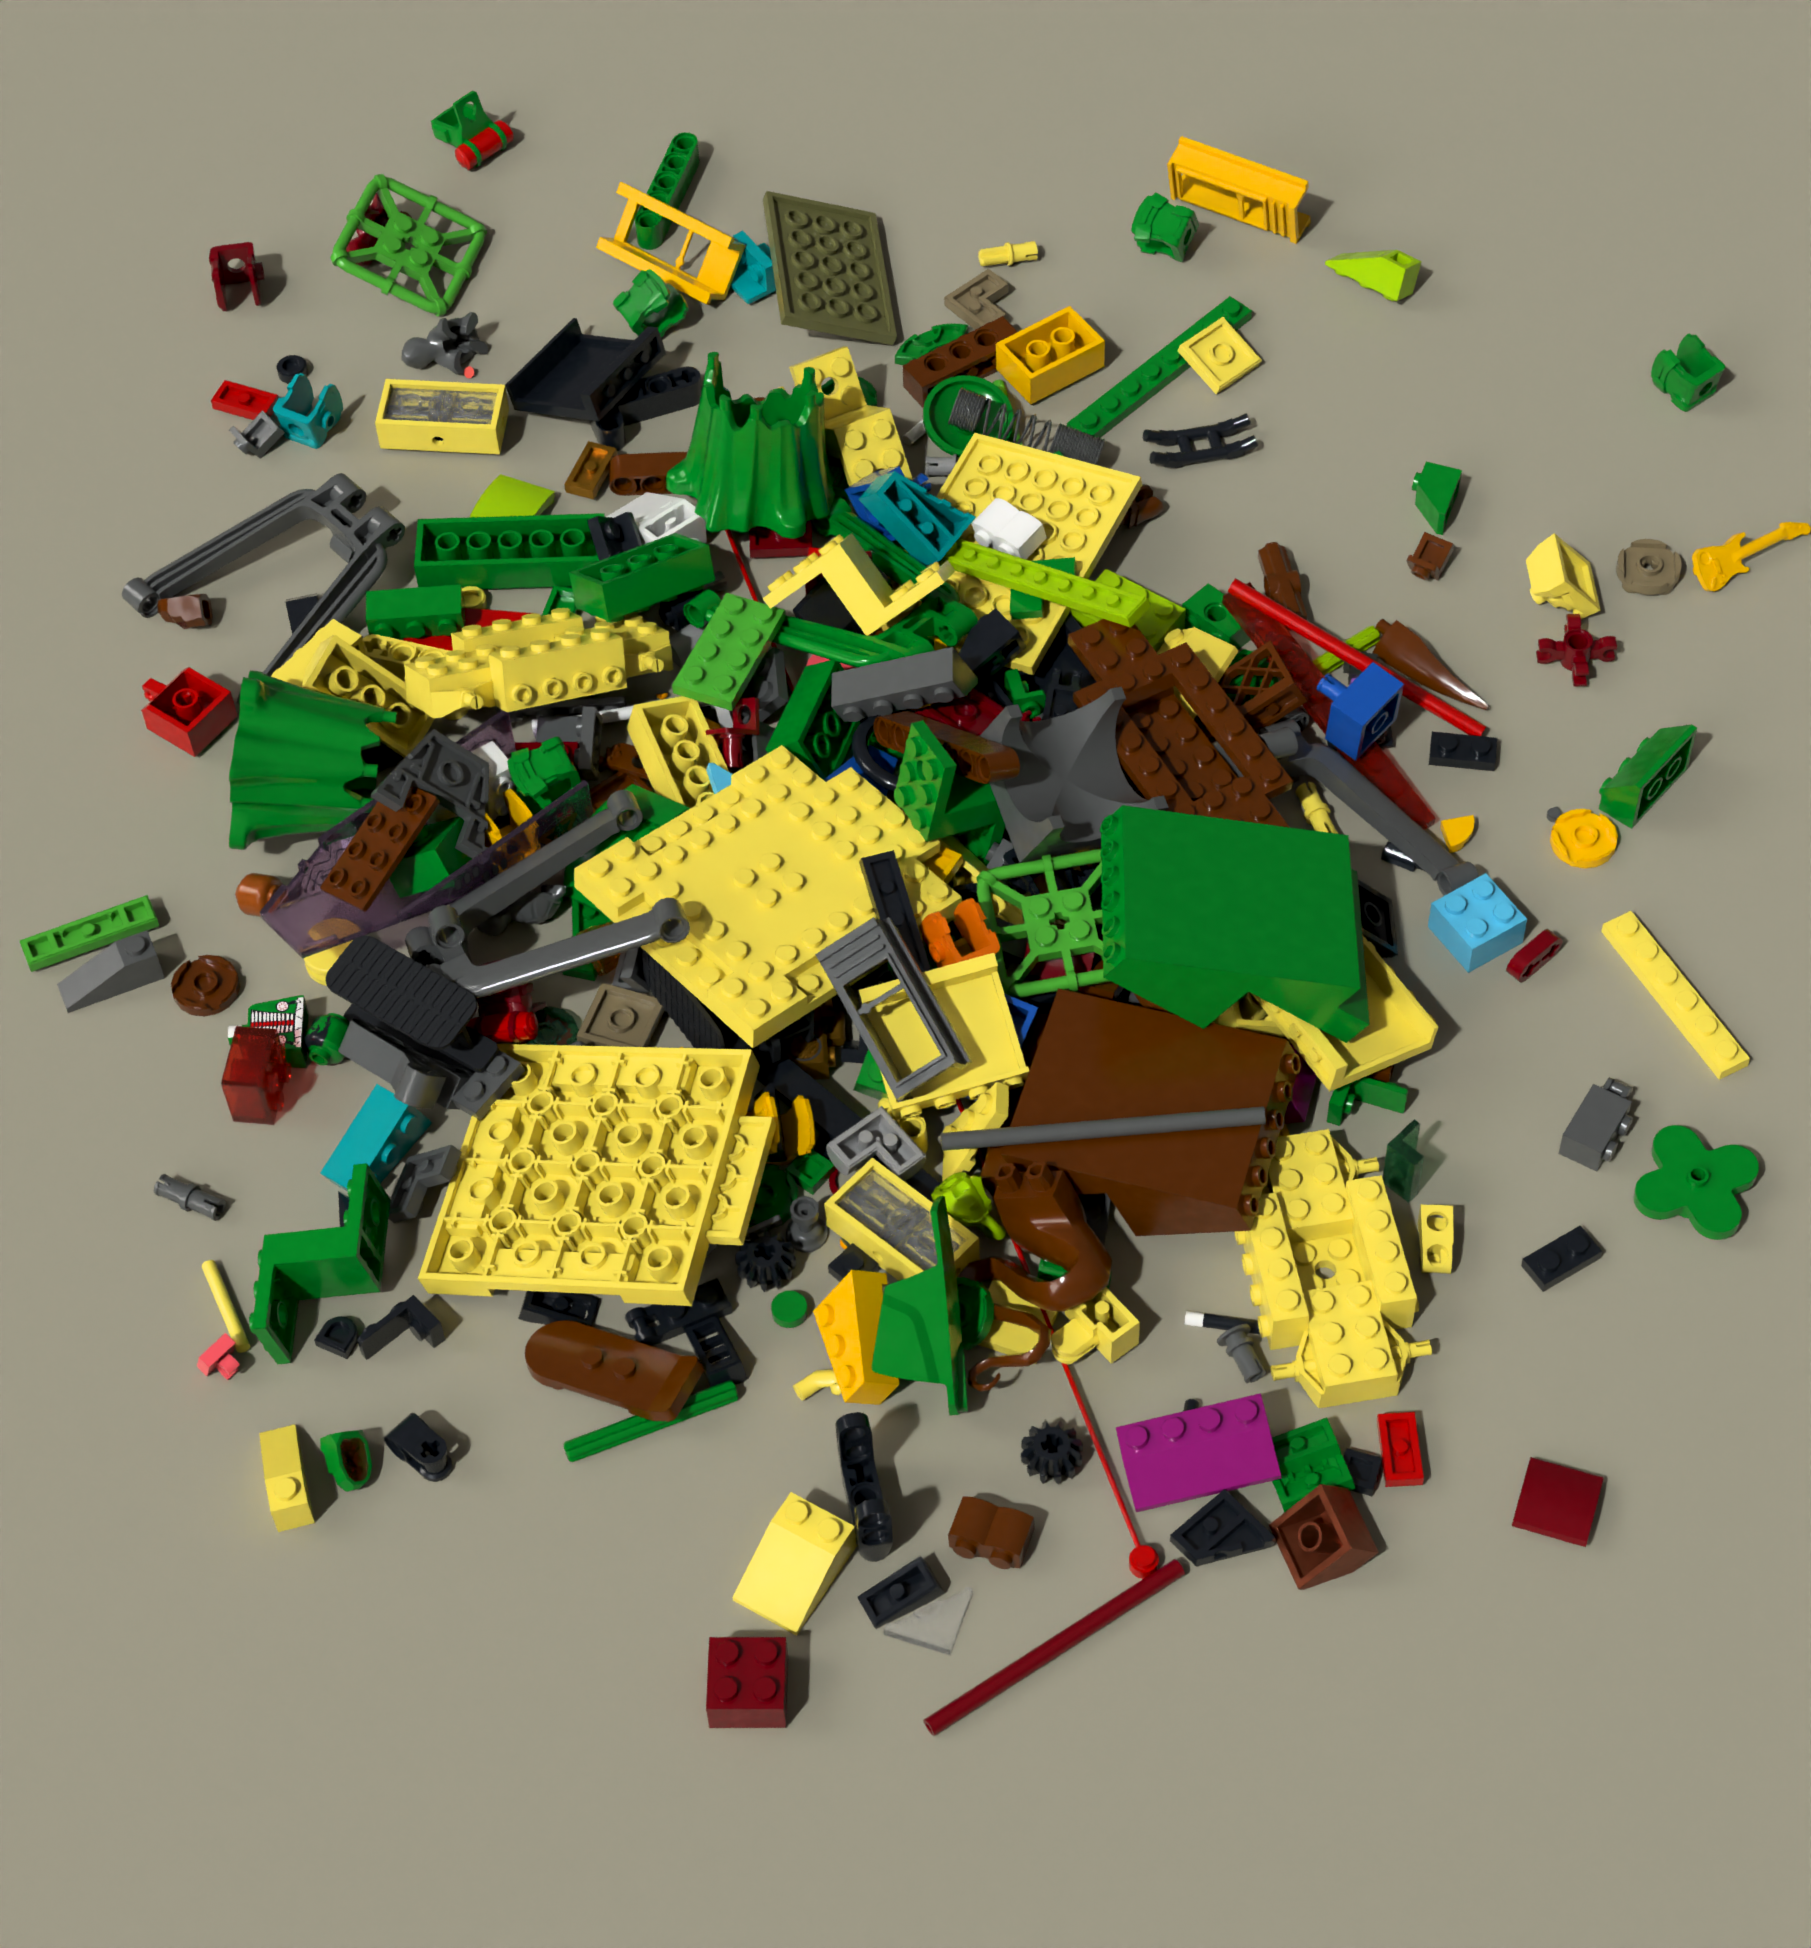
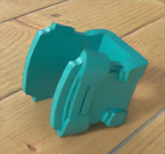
[273,373,343,449]

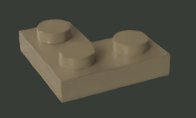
[944,269,1008,330]

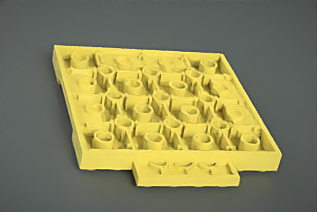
[574,745,962,1048]
[418,1044,776,1306]

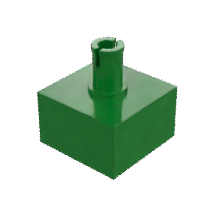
[389,816,472,898]

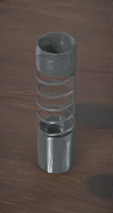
[948,387,1105,465]

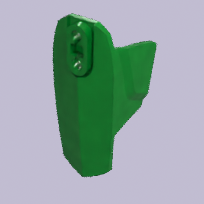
[872,1196,968,1416]

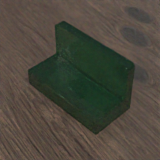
[1382,1119,1424,1203]

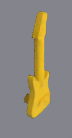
[1692,522,1811,592]

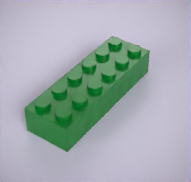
[414,513,605,589]

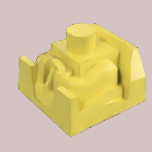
[1526,533,1601,619]

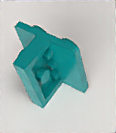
[730,231,776,304]

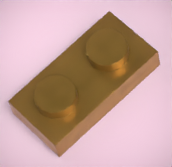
[564,441,617,499]

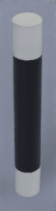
[1184,1311,1260,1334]

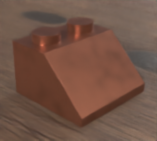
[1269,1484,1379,1590]

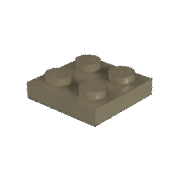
[576,983,665,1047]

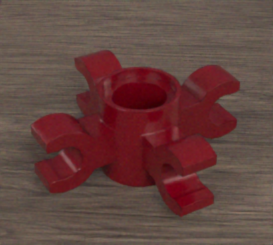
[1536,614,1617,686]

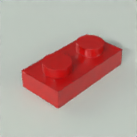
[211,380,279,420]
[1377,1412,1424,1487]

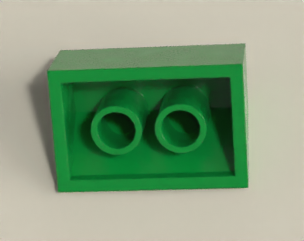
[1599,724,1697,829]

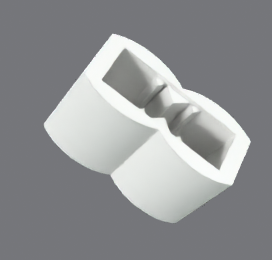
[971,498,1047,559]

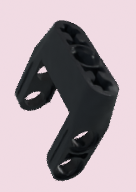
[835,1412,893,1562]

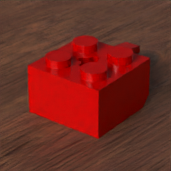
[141,667,238,757]

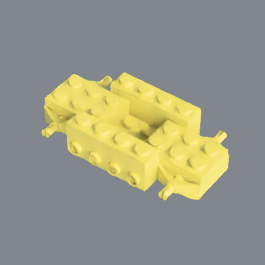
[404,608,673,718]
[1234,1129,1432,1408]

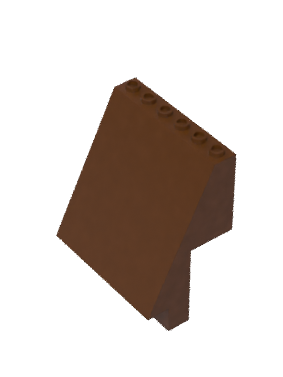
[980,988,1301,1236]

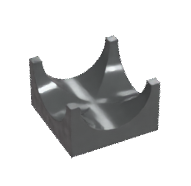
[980,687,1169,863]

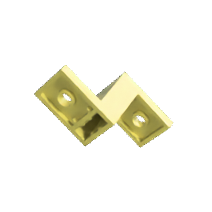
[789,346,913,486]
[763,533,955,636]

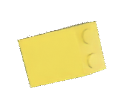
[733,1492,857,1636]

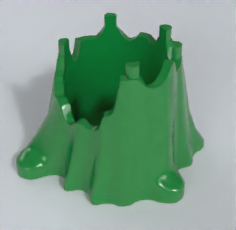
[666,352,835,539]
[229,670,397,850]

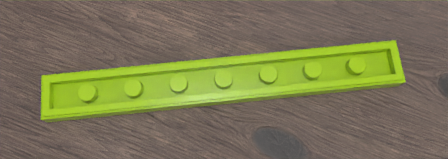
[939,538,1150,628]

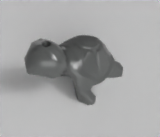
[401,312,488,375]
[477,885,566,936]

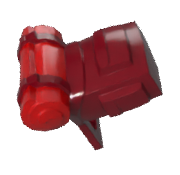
[466,959,546,1043]

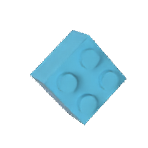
[1428,873,1527,973]

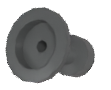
[786,1196,828,1253]

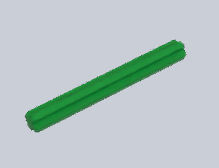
[563,1380,738,1462]

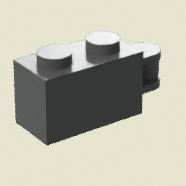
[1558,1077,1633,1172]

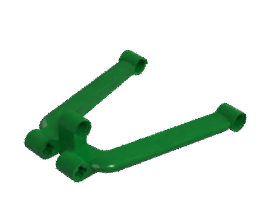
[683,497,978,667]

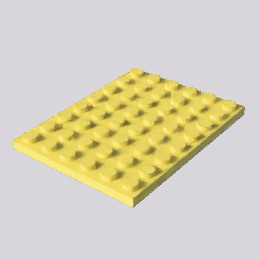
[878,433,1142,675]

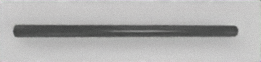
[941,1106,1266,1151]

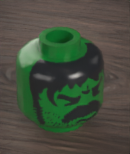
[304,1013,350,1065]

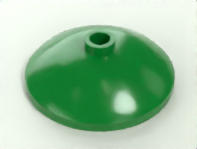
[922,375,1014,457]

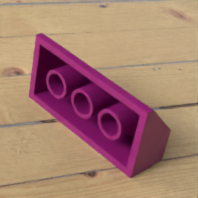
[1116,1393,1282,1512]

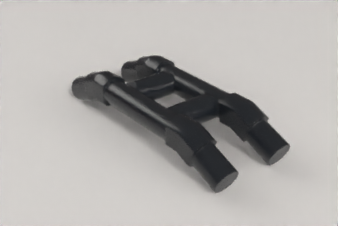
[1142,413,1259,468]

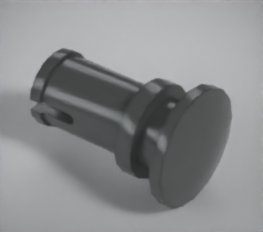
[1217,1324,1266,1383]

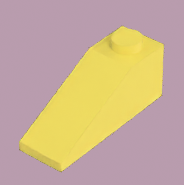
[259,1424,315,1532]

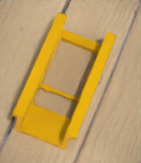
[1167,136,1311,244]
[596,182,746,305]

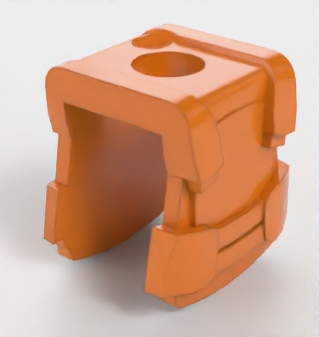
[920,898,1000,968]

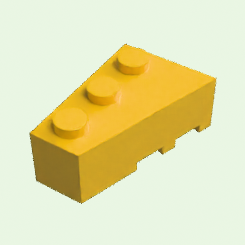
[813,1270,899,1405]

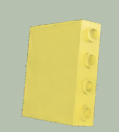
[1251,935,1439,1092]
[859,953,1029,1119]

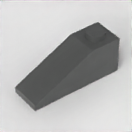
[57,930,165,1013]

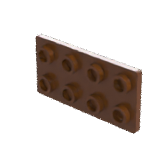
[320,787,440,912]

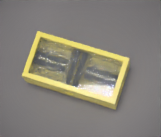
[375,379,509,454]
[824,1158,980,1281]

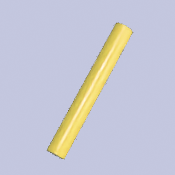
[202,1260,250,1353]

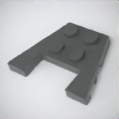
[370,729,489,863]

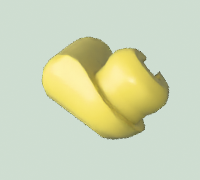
[793,1369,842,1401]

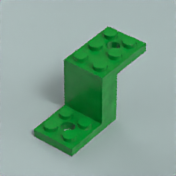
[894,720,1005,867]
[249,1163,391,1365]

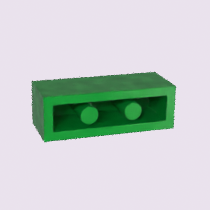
[366,584,465,639]

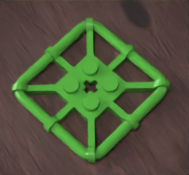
[330,174,487,316]
[976,849,1110,997]

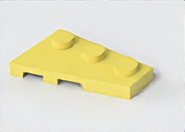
[942,1082,1009,1182]

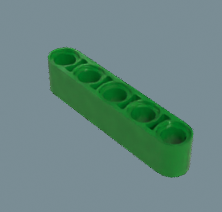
[635,132,700,250]

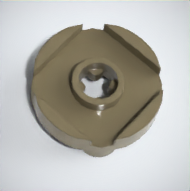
[1616,539,1682,595]

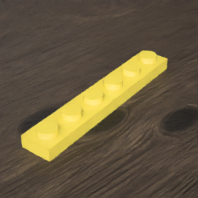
[1601,911,1750,1080]

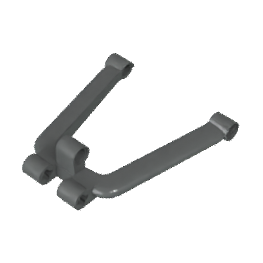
[122,473,405,705]
[1211,719,1479,896]
[405,790,690,999]

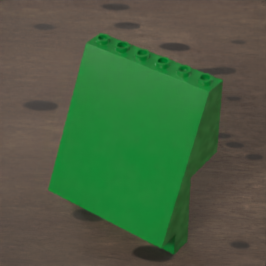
[1100,805,1370,1043]

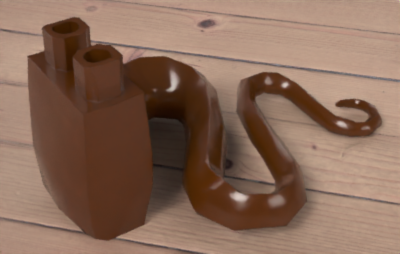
[957,1162,1112,1392]

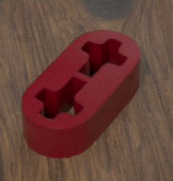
[1506,929,1563,983]

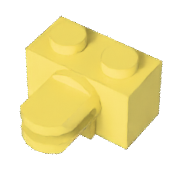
[1051,1287,1140,1365]

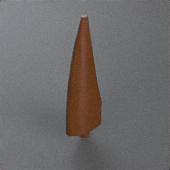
[1373,619,1489,710]

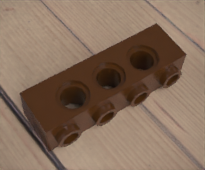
[903,316,1017,408]

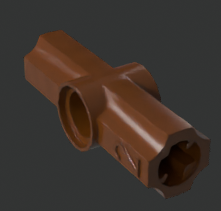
[1258,542,1307,631]

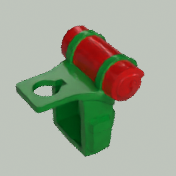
[431,91,514,170]

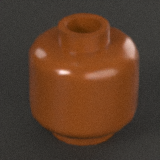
[235,873,287,918]

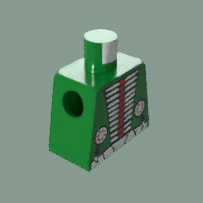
[228,995,309,1068]

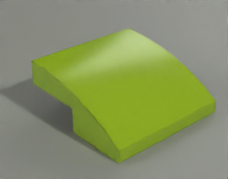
[470,474,555,517]

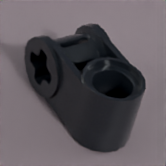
[384,1412,453,1482]

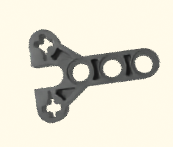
[338,1018,473,1110]

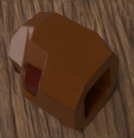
[157,594,213,629]

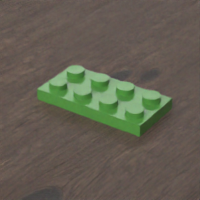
[672,593,786,711]

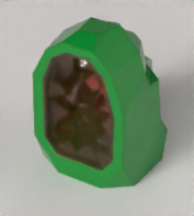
[320,1430,372,1492]

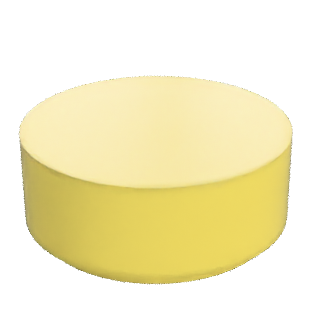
[462,586,487,609]

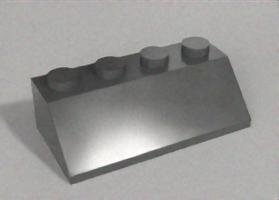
[831,647,978,722]

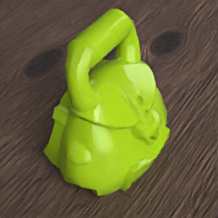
[931,1172,1006,1240]

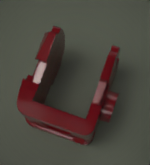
[209,242,265,311]

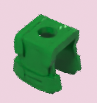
[1131,192,1199,262]
[613,269,689,338]
[1651,333,1725,412]
[507,737,585,818]

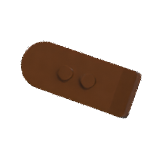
[525,1320,704,1422]

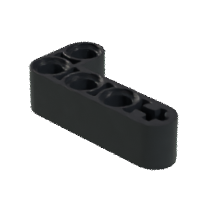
[590,366,702,451]

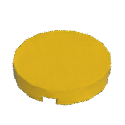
[1550,809,1618,869]

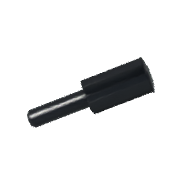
[1381,841,1424,872]

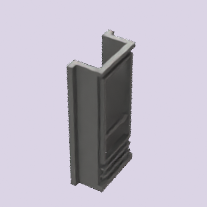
[815,917,972,1102]

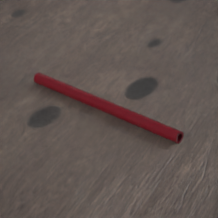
[923,1559,1185,1736]

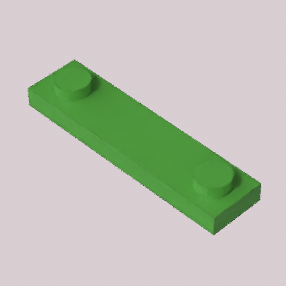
[19,895,159,972]

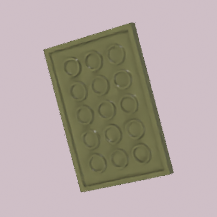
[763,191,897,345]

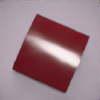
[1512,1457,1604,1547]

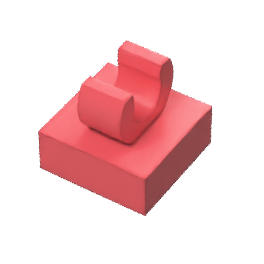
[197,1333,240,1380]

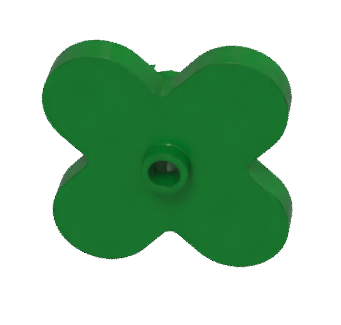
[1633,1125,1759,1240]

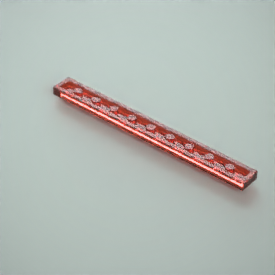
[1222,582,1436,830]

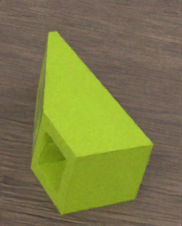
[1325,250,1422,301]

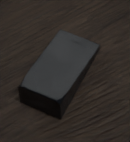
[518,1291,599,1327]
[857,1556,945,1629]

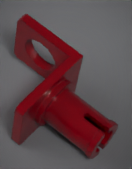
[706,697,759,769]

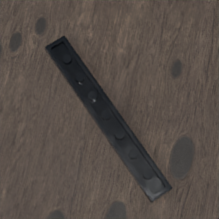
[749,1046,941,1203]

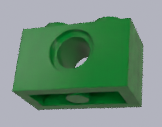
[1182,583,1256,650]

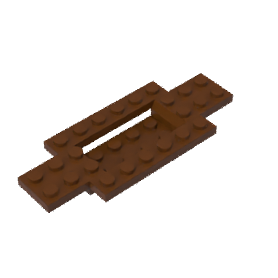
[1067,619,1293,827]

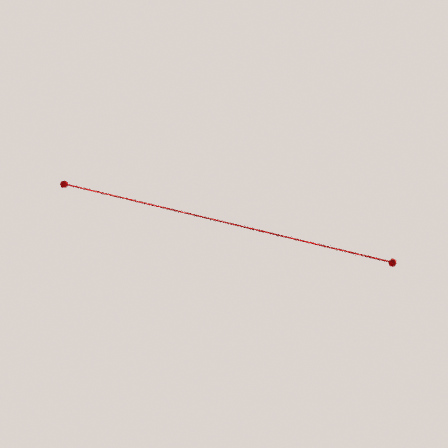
[725,529,1159,1579]

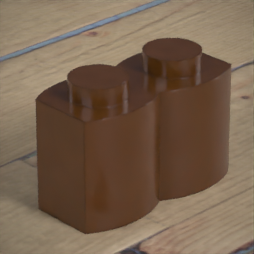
[948,1496,1035,1569]

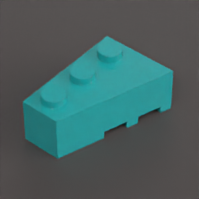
[858,471,976,566]
[320,1084,432,1191]

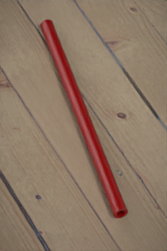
[1227,578,1486,736]

